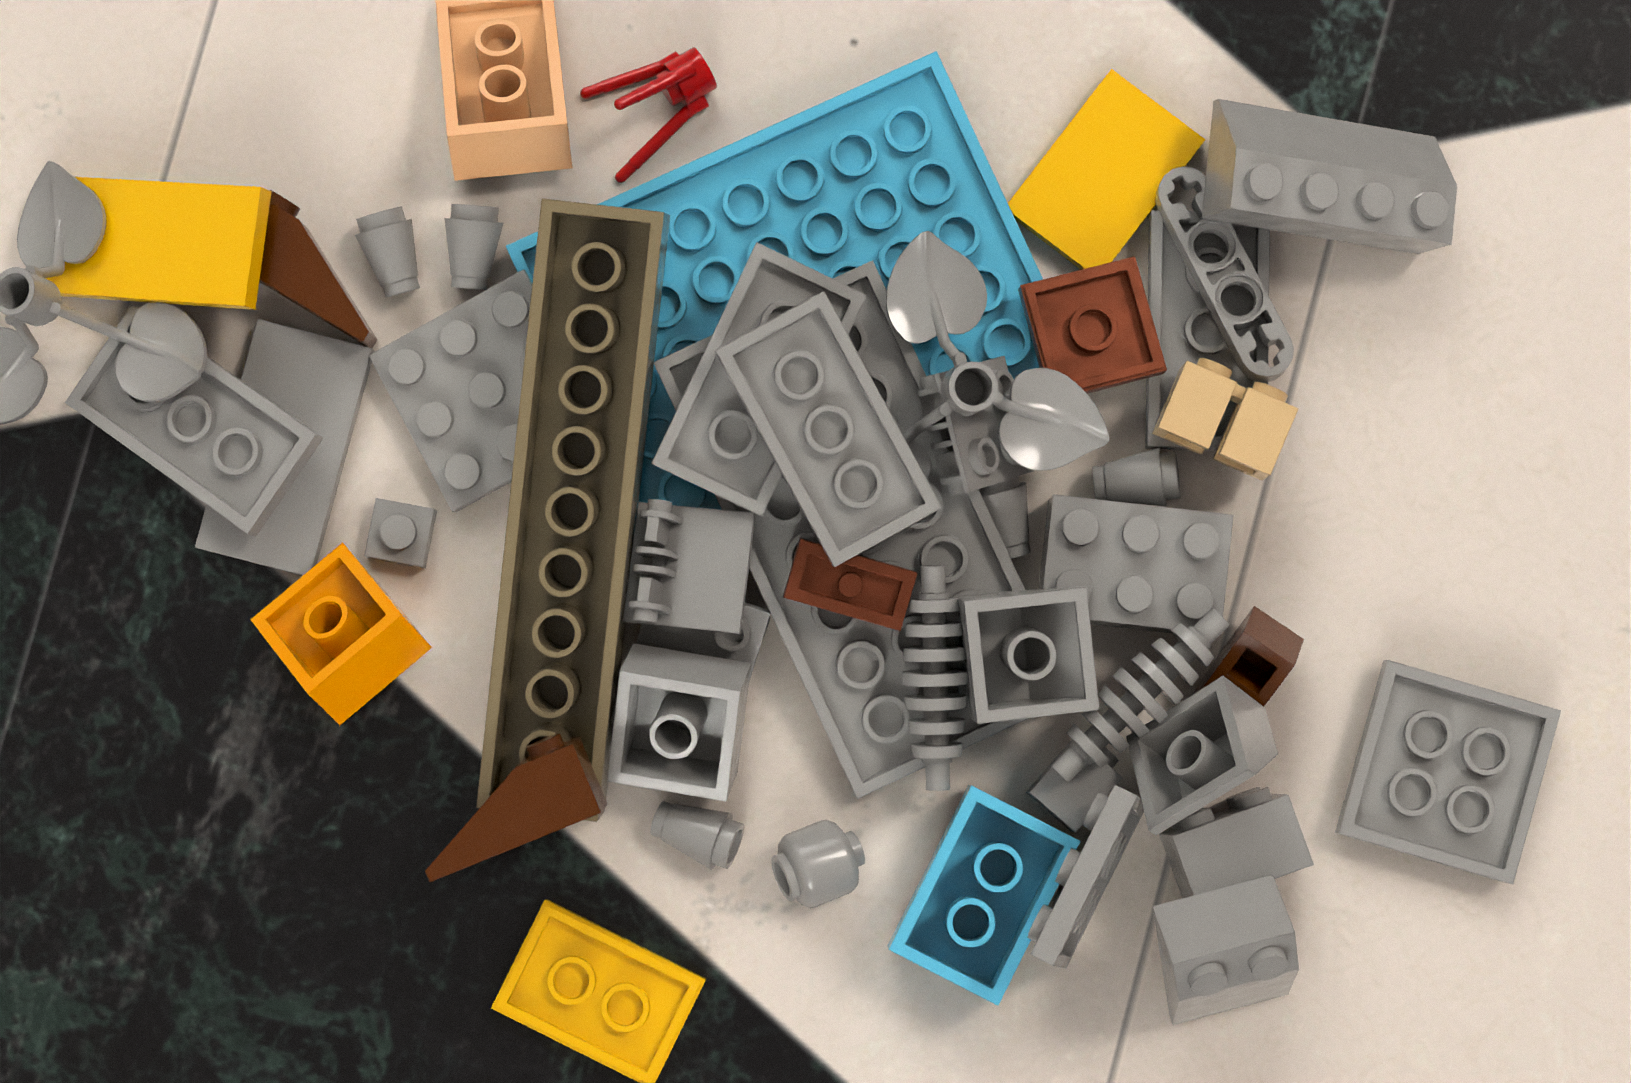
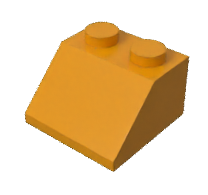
[251,542,432,725]

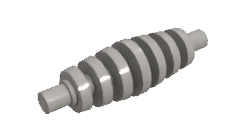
[902,565,968,791]
[1051,608,1230,783]

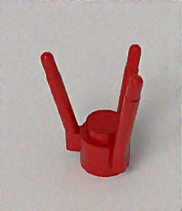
[580,47,717,183]

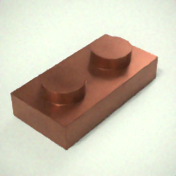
[783,538,917,631]

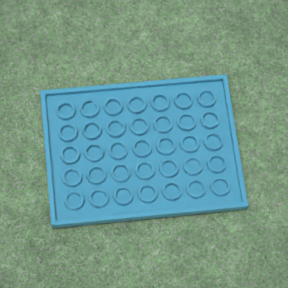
[506,51,1043,510]

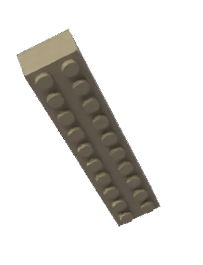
[476,198,670,822]

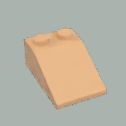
[435,0,573,181]

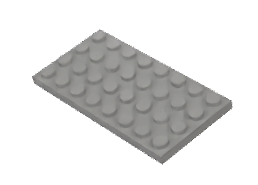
[653,260,1029,799]

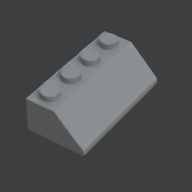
[1202,99,1457,254]

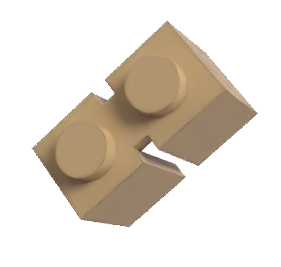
[1152,358,1299,481]

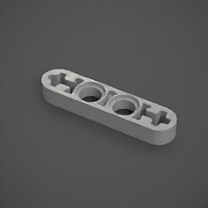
[1155,166,1294,383]

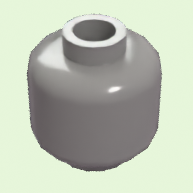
[771,820,865,908]

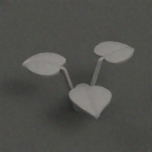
[0,161,207,425]
[886,231,1109,481]

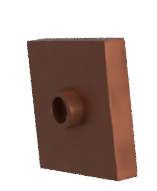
[1018,256,1167,394]

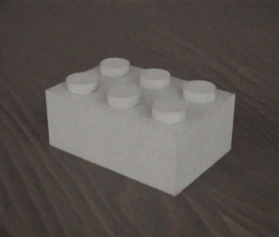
[1039,494,1234,633]

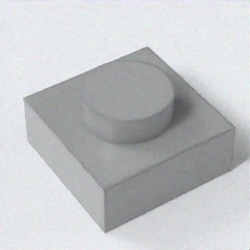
[364,498,437,569]

